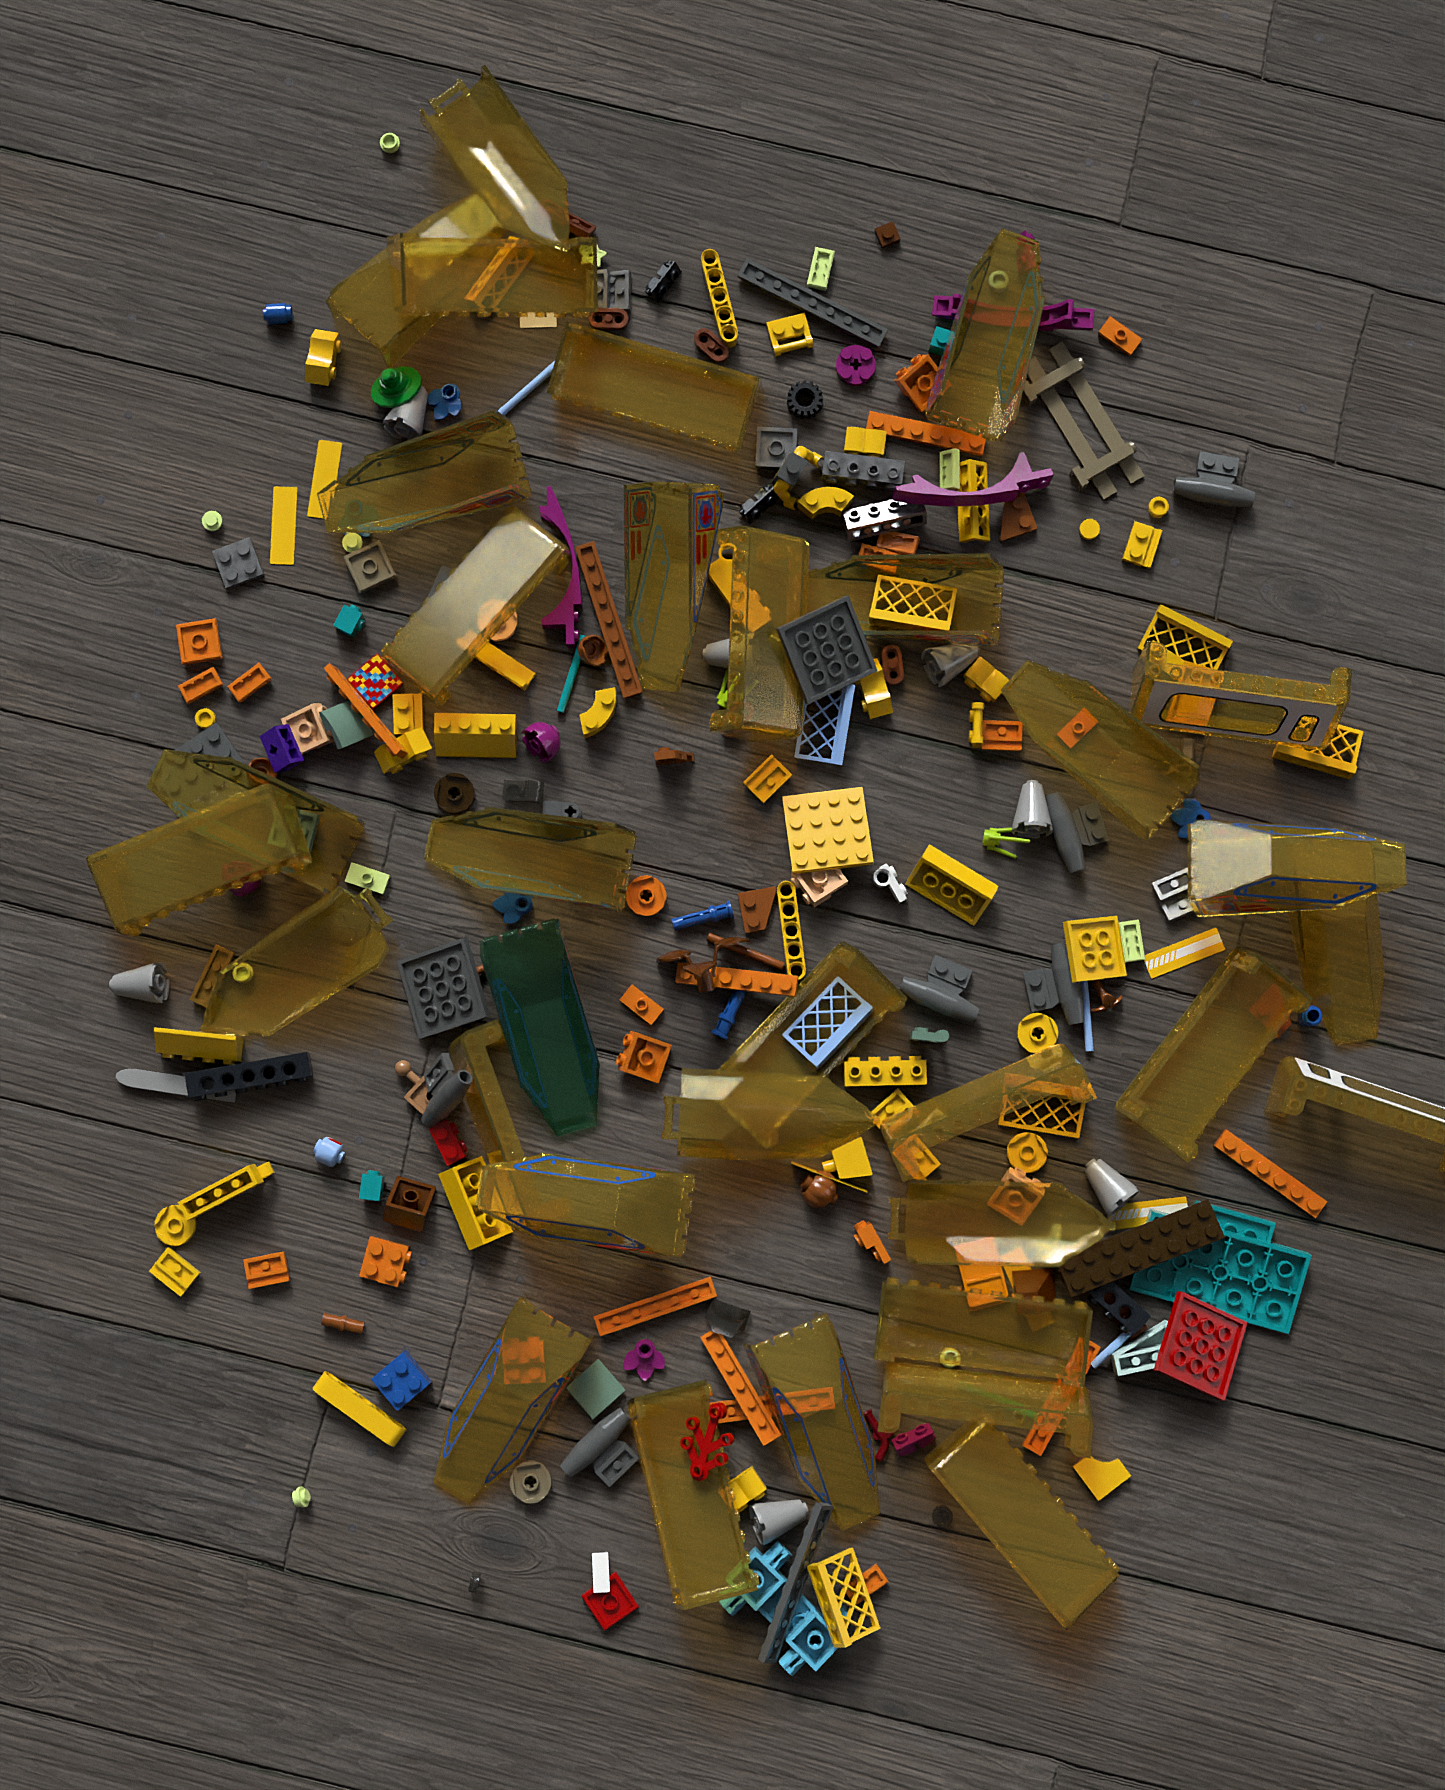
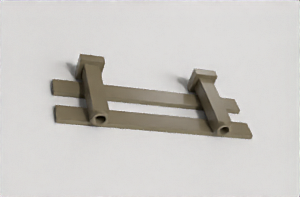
[1018,341,1145,500]

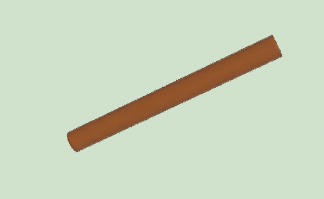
[707,933,785,970]

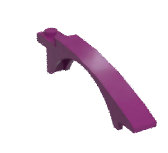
[932,294,1095,331]
[892,452,1054,507]
[539,486,583,648]

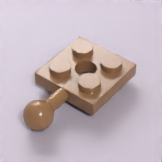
[395,1060,429,1115]

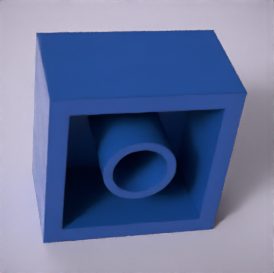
[371,1350,432,1411]

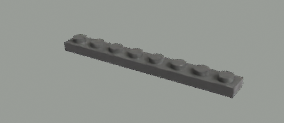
[737,258,888,349]
[758,1502,834,1664]

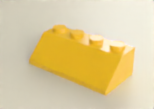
[434,713,518,758]
[905,844,999,926]
[154,1027,244,1065]
[438,1156,513,1250]

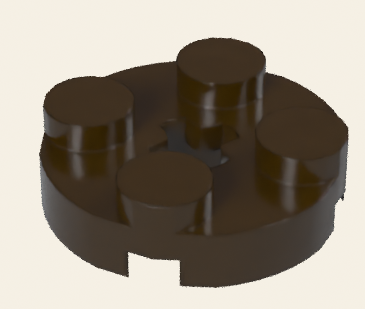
[434,773,475,814]

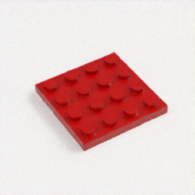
[1154,1291,1248,1401]

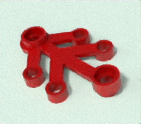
[680,1402,734,1481]

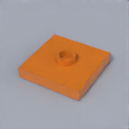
[176,618,223,665]

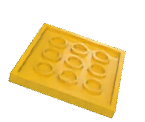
[782,787,874,874]

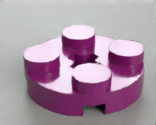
[836,345,876,386]

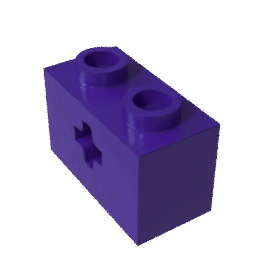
[259,724,304,773]

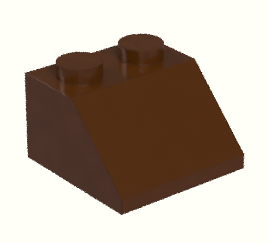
[383,1176,436,1232]

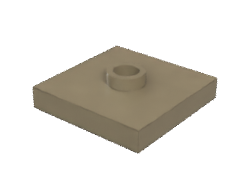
[343,540,397,594]

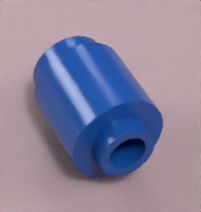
[263,303,293,325]
[1297,1006,1322,1027]

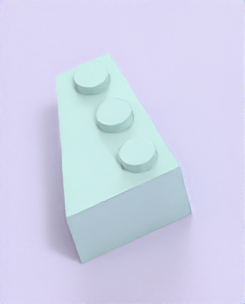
[1110,1320,1168,1376]

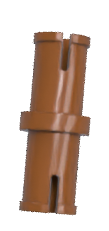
[321,1312,365,1335]

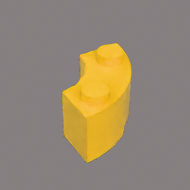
[305,329,341,386]
[797,487,854,519]
[855,658,893,719]
[580,687,617,738]
[374,727,432,774]

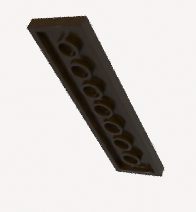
[1055,1199,1225,1298]

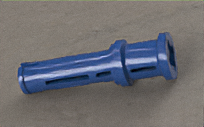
[672,900,734,931]
[710,990,747,1040]

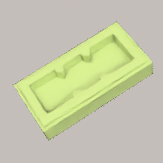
[807,247,835,291]
[940,448,960,491]
[345,862,390,895]
[1119,920,1145,963]

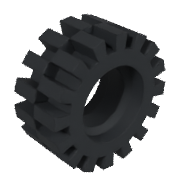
[787,380,823,420]

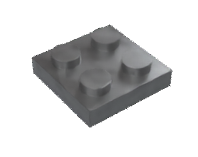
[755,427,797,469]
[212,537,265,590]

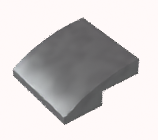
[588,269,631,311]
[1151,867,1206,923]

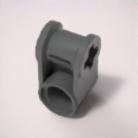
[542,801,582,823]

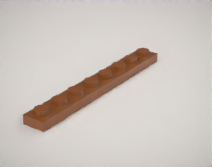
[575,541,643,699]

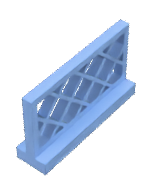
[794,684,855,765]
[782,976,874,1070]

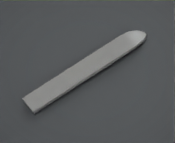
[116,1069,236,1103]

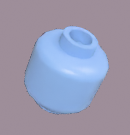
[313,1137,345,1167]

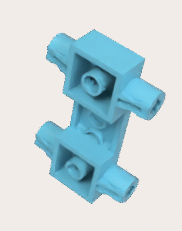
[719,1540,848,1676]

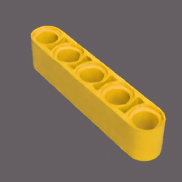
[701,249,738,348]
[777,881,806,980]
[312,1371,406,1447]

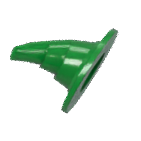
[371,366,422,408]

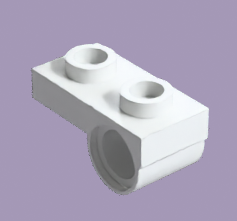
[872,863,908,904]

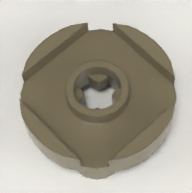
[510,1460,552,1504]

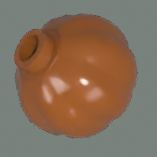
[800,1170,839,1208]

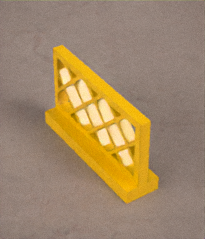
[869,575,957,637]
[1137,605,1233,670]
[1272,711,1364,779]
[998,1075,1089,1138]
[807,1548,880,1648]

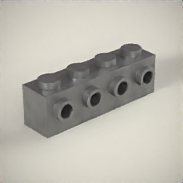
[822,451,905,491]
[842,499,927,542]

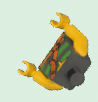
[771,446,824,510]

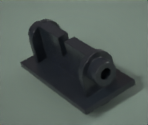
[645,260,682,303]
[739,485,779,524]

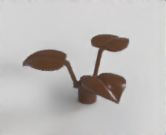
[656,937,750,992]

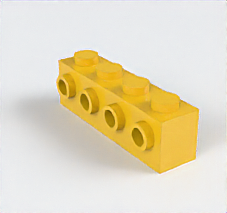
[843,1056,927,1086]

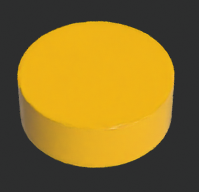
[1148,497,1169,518]
[1079,519,1100,540]
[195,708,216,729]

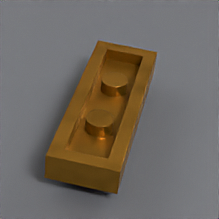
[189,944,236,1008]

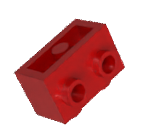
[429,1120,469,1166]

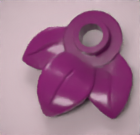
[624,1339,665,1381]

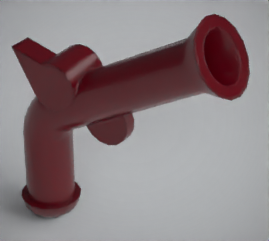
[862,1409,894,1462]

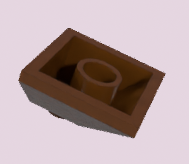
[1012,1268,1057,1314]

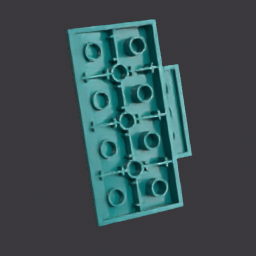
[1129,1200,1312,1334]

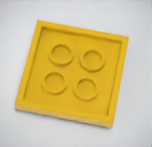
[1063,916,1127,983]

